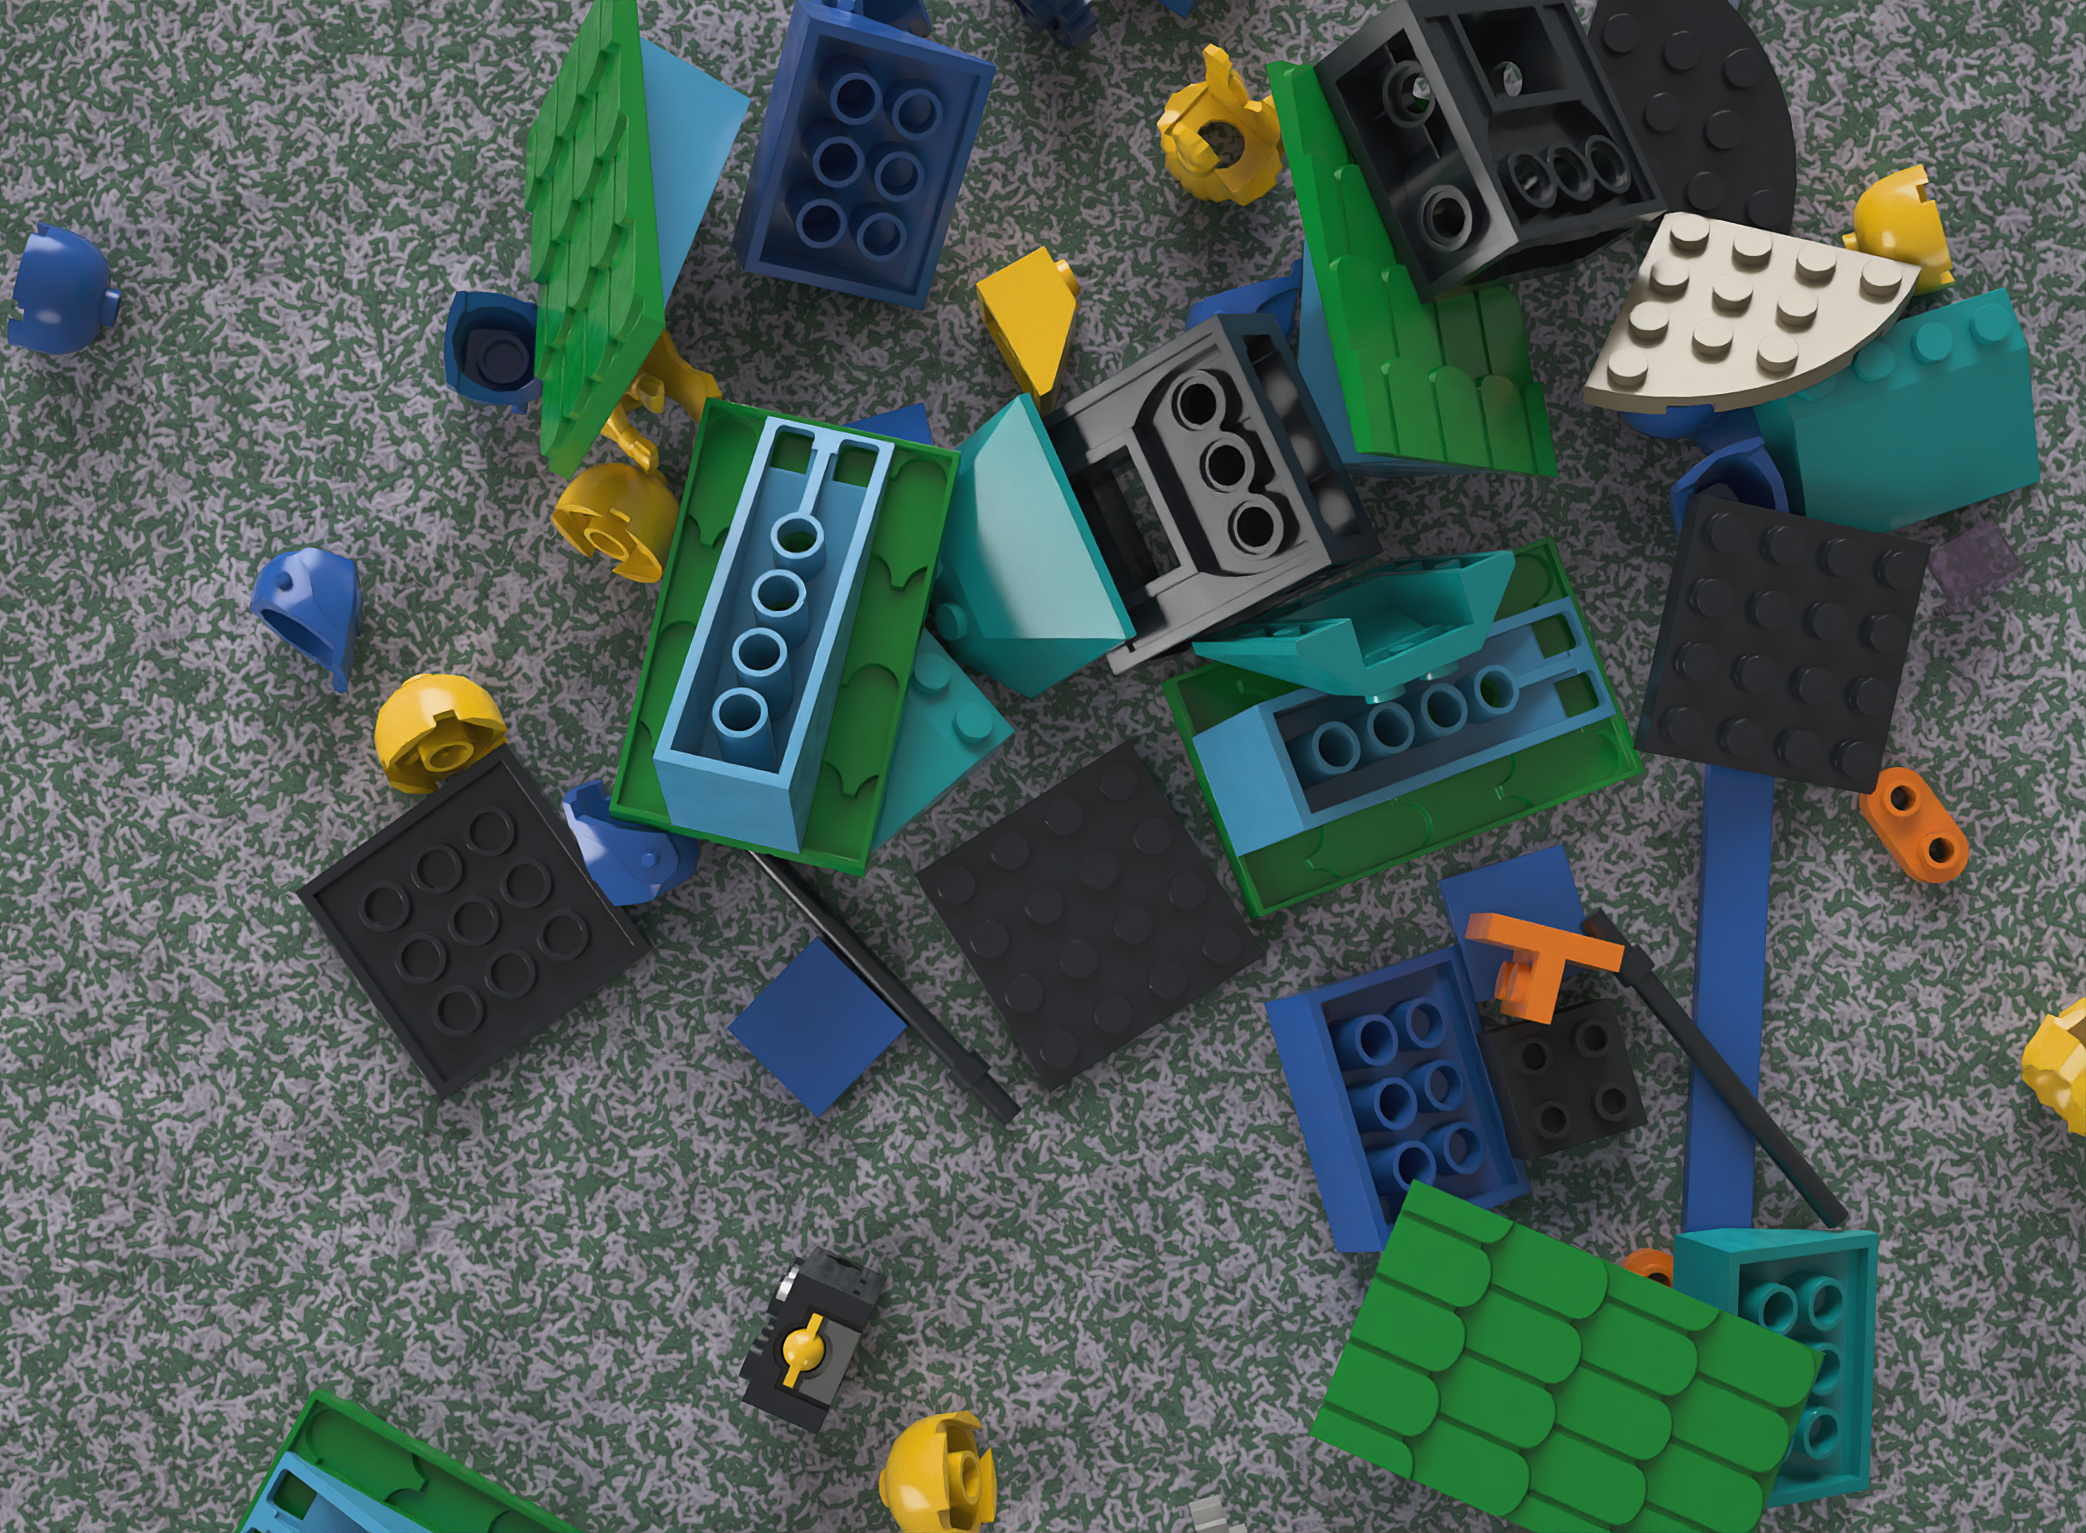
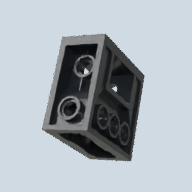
[1313,0,1668,305]
[1041,313,1384,675]

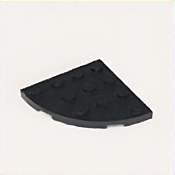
[1586,0,1797,236]

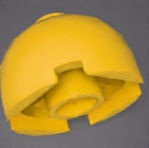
[1842,164,1955,296]
[552,462,680,583]
[374,674,509,794]
[879,1410,997,1533]

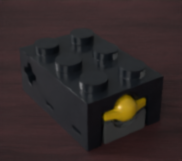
[738,1246,887,1435]

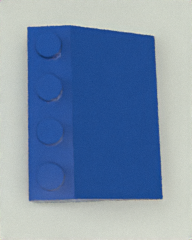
[731,0,997,310]
[1264,945,1532,1253]

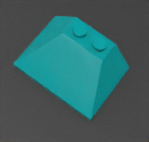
[930,392,1137,698]
[1191,550,1516,704]

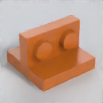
[1465,913,1625,1025]

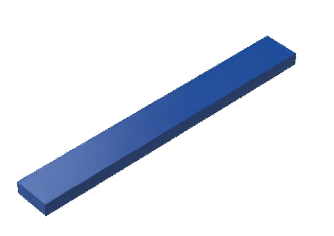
[1680,764,1775,1233]

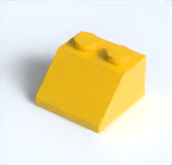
[976,246,1081,418]

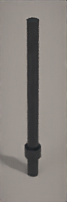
[742,849,1022,1127]
[1580,907,1849,1229]

